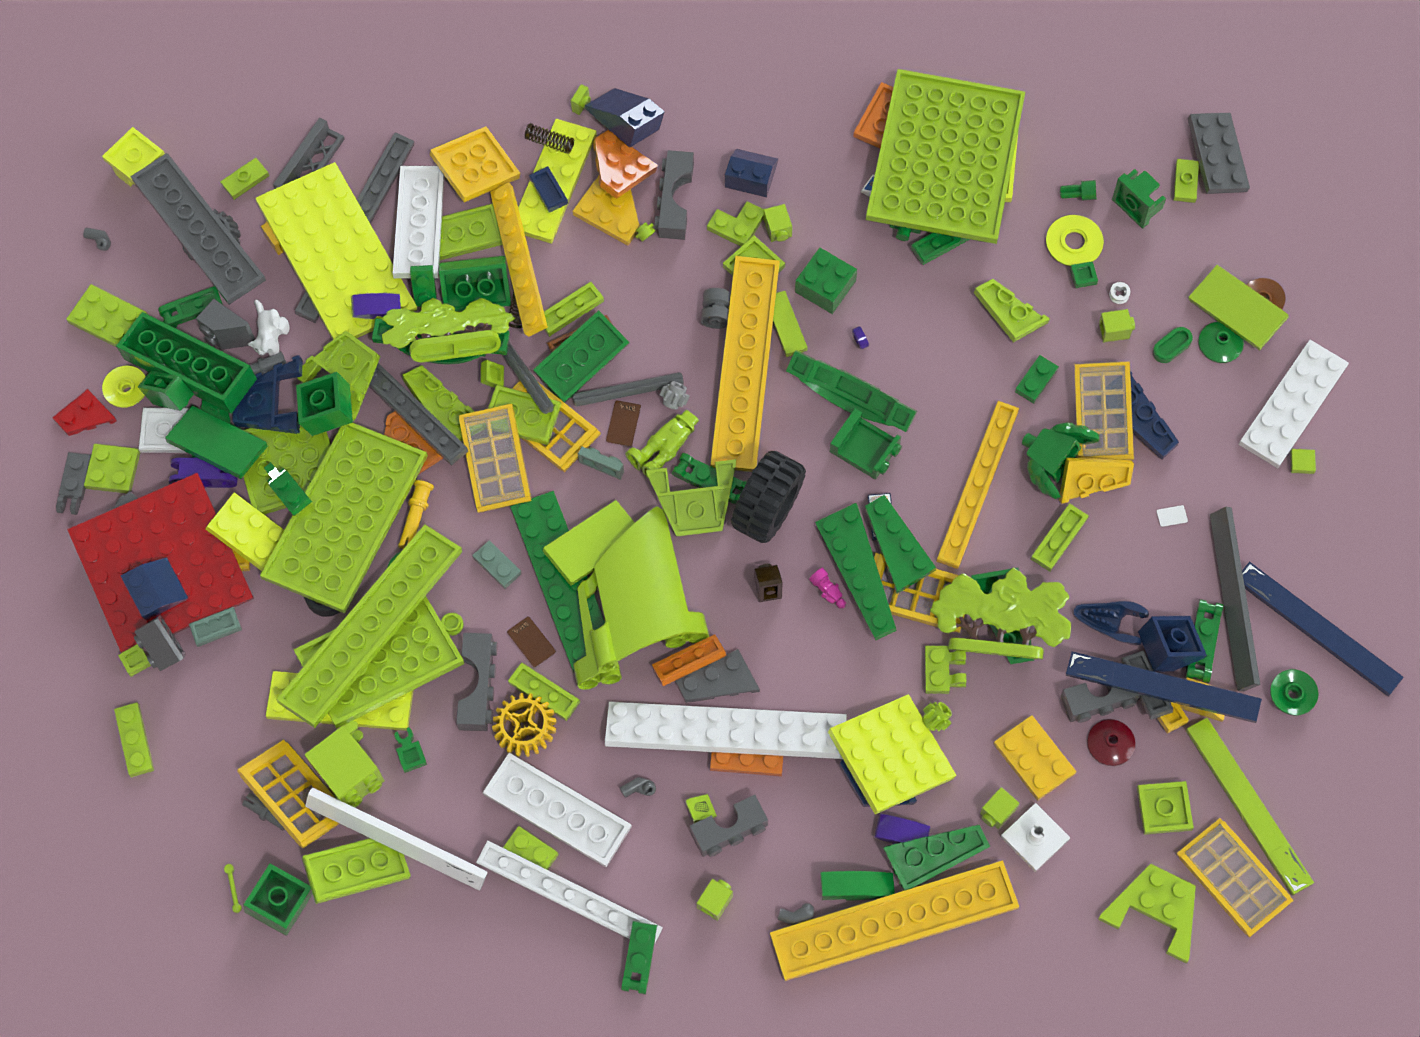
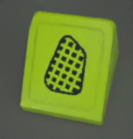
[685,794,717,823]

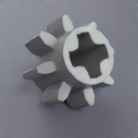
[660,381,690,410]

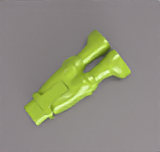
[625,410,699,479]

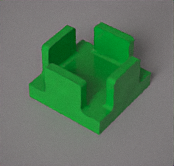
[1112,169,1166,229]

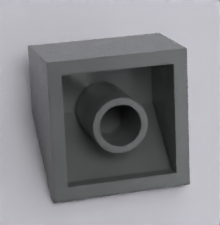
[196,299,255,350]
[134,614,186,671]

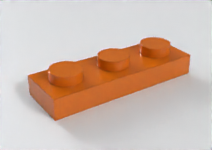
[652,634,726,686]
[710,752,783,776]

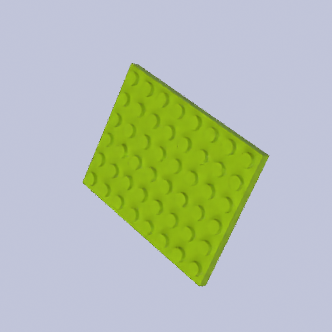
[866,69,1025,244]

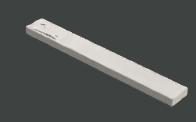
[305,788,488,891]
[476,840,663,943]

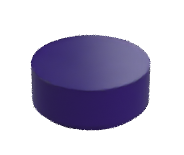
[852,326,869,349]

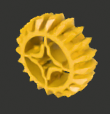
[492,693,557,757]

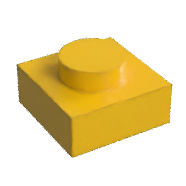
[1157,702,1189,734]

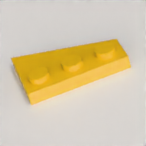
[1059,458,1134,504]

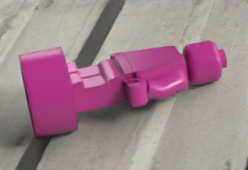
[809,567,846,609]

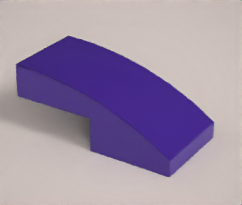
[351,293,401,320]
[874,814,930,844]

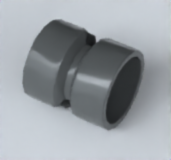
[701,288,731,329]

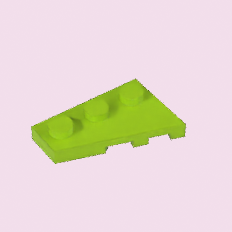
[974,279,1050,343]

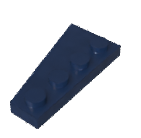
[1096,370,1179,460]

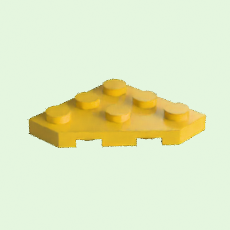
[573,175,640,246]

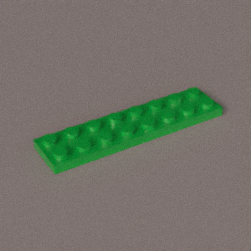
[510,491,605,673]

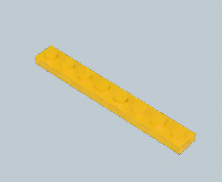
[490,182,548,337]

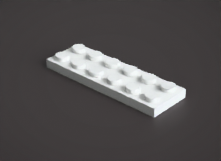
[393,166,444,278]
[1239,340,1349,469]
[483,753,632,867]

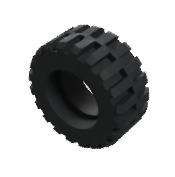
[731,451,806,543]

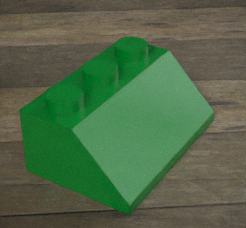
[439,256,511,312]

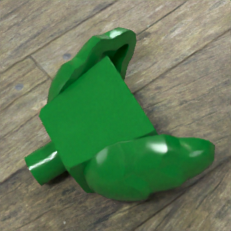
[1022,422,1099,499]

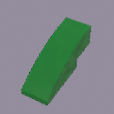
[820,871,895,901]

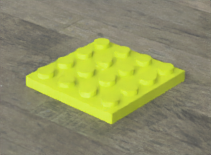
[828,694,957,815]

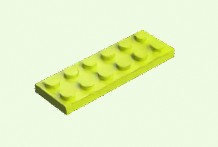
[518,119,597,244]
[266,671,414,731]

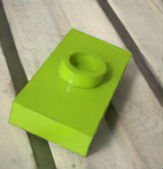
[220,158,270,200]
[1173,159,1199,203]

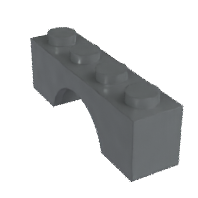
[655,150,694,240]
[456,633,498,731]

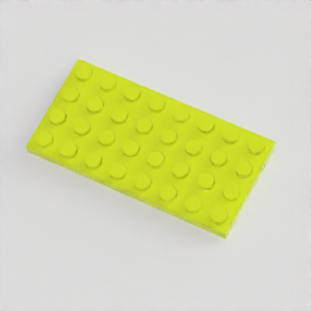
[256,162,417,340]

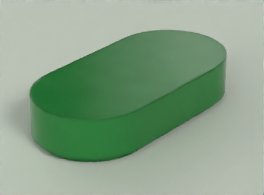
[1153,327,1193,363]

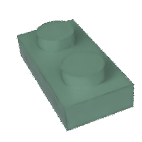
[578,447,624,480]
[472,540,522,589]

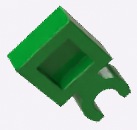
[394,727,427,773]

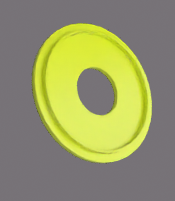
[1046,215,1104,266]

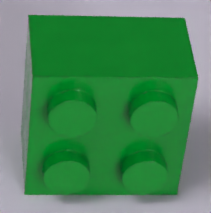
[795,247,857,314]
[296,372,353,436]
[243,863,313,936]

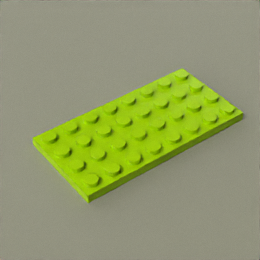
[260,423,428,613]

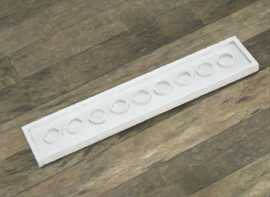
[605,702,847,759]

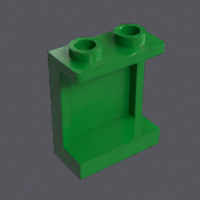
[830,408,902,480]

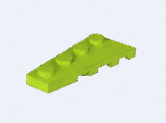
[402,365,485,442]

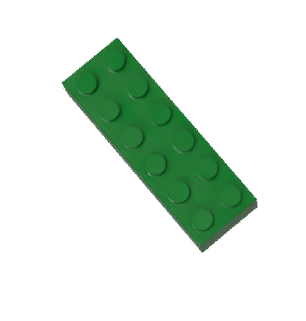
[116,312,257,414]

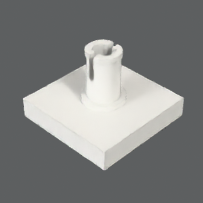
[1001,803,1070,872]

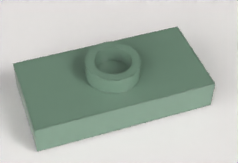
[189,607,242,647]

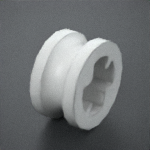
[1109,282,1131,304]

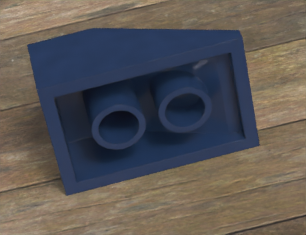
[585,88,665,147]

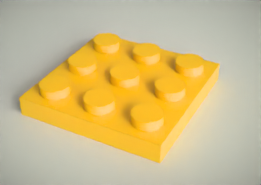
[430,126,520,202]

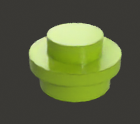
[635,222,655,242]
[441,613,464,636]

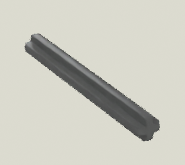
[503,341,554,414]
[573,372,684,407]

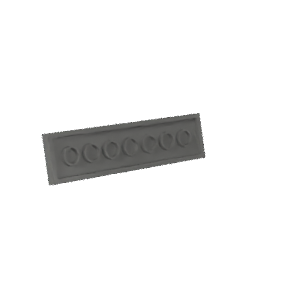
[130,153,266,305]

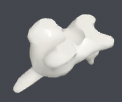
[248,300,290,356]

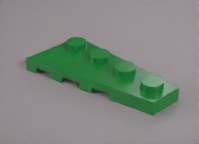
[882,824,990,891]

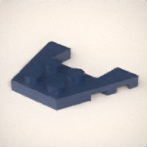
[233,355,303,434]

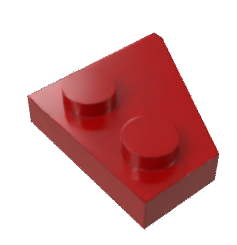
[53,389,117,436]

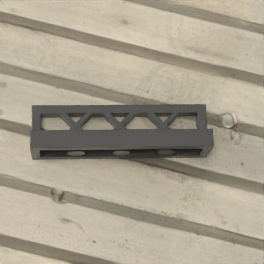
[273,117,345,189]

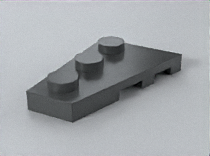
[675,649,760,703]

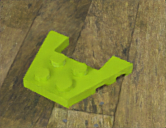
[297,331,381,421]
[646,459,736,537]
[1098,864,1196,963]

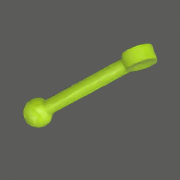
[224,864,242,913]

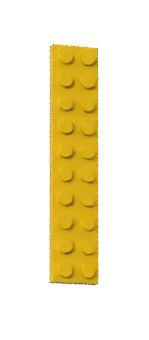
[710,256,780,472]
[770,860,1019,981]

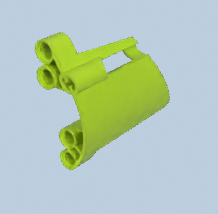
[573,506,709,690]

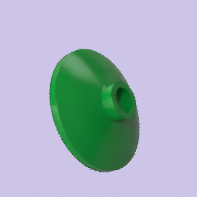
[1198,322,1244,363]
[1270,669,1319,716]

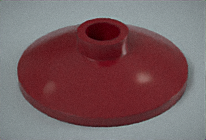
[1087,719,1136,766]

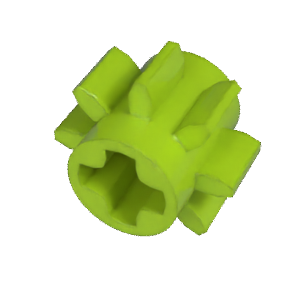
[922,702,952,731]

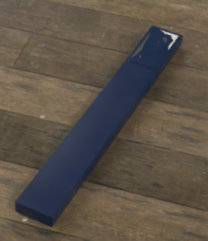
[1242,561,1404,697]
[1066,651,1262,723]

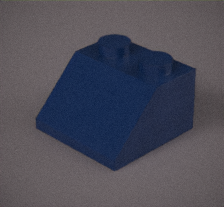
[725,149,778,198]
[121,557,189,621]
[1138,616,1207,672]

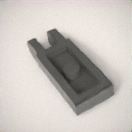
[56,452,91,515]

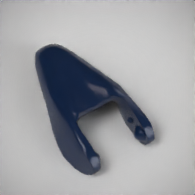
[1074,601,1149,646]

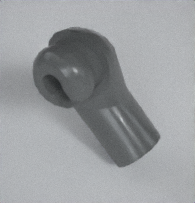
[83,227,111,251]
[620,777,656,798]
[778,903,814,925]

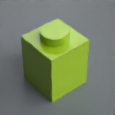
[764,204,792,242]
[1099,309,1135,343]
[980,787,1020,829]
[697,879,733,921]

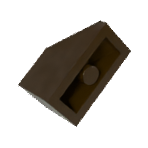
[754,564,783,602]

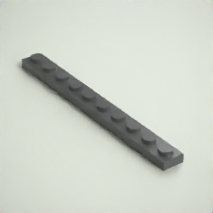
[295,132,414,323]

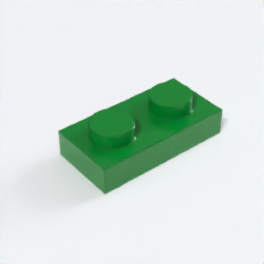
[410,265,438,307]
[1015,355,1059,404]

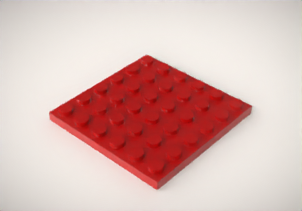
[67,473,254,653]

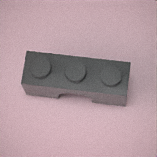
[1060,683,1141,723]
[690,795,768,857]

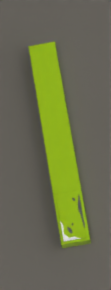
[1186,718,1314,896]

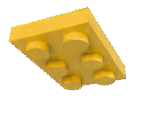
[994,715,1077,801]

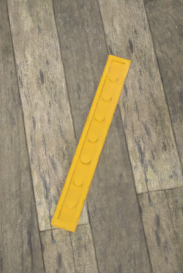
[936,401,1019,569]

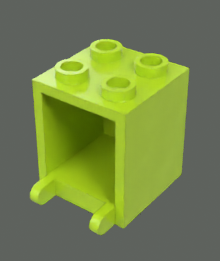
[304,721,385,808]

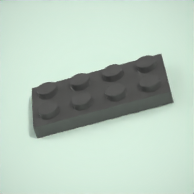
[1187,113,1250,194]

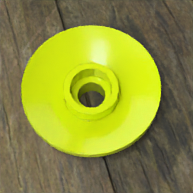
[102,366,146,408]

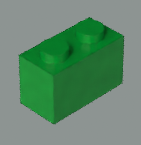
[138,370,194,411]

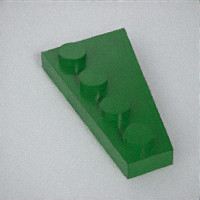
[865,495,936,594]

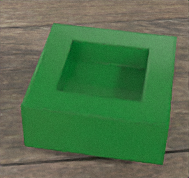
[1070,261,1098,289]

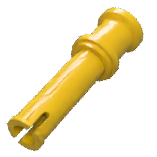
[398,480,434,549]

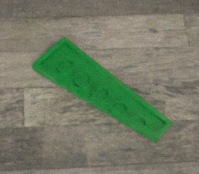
[815,503,897,641]

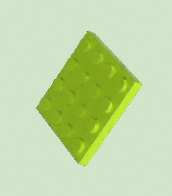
[243,425,331,515]

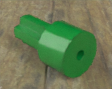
[1060,180,1097,201]

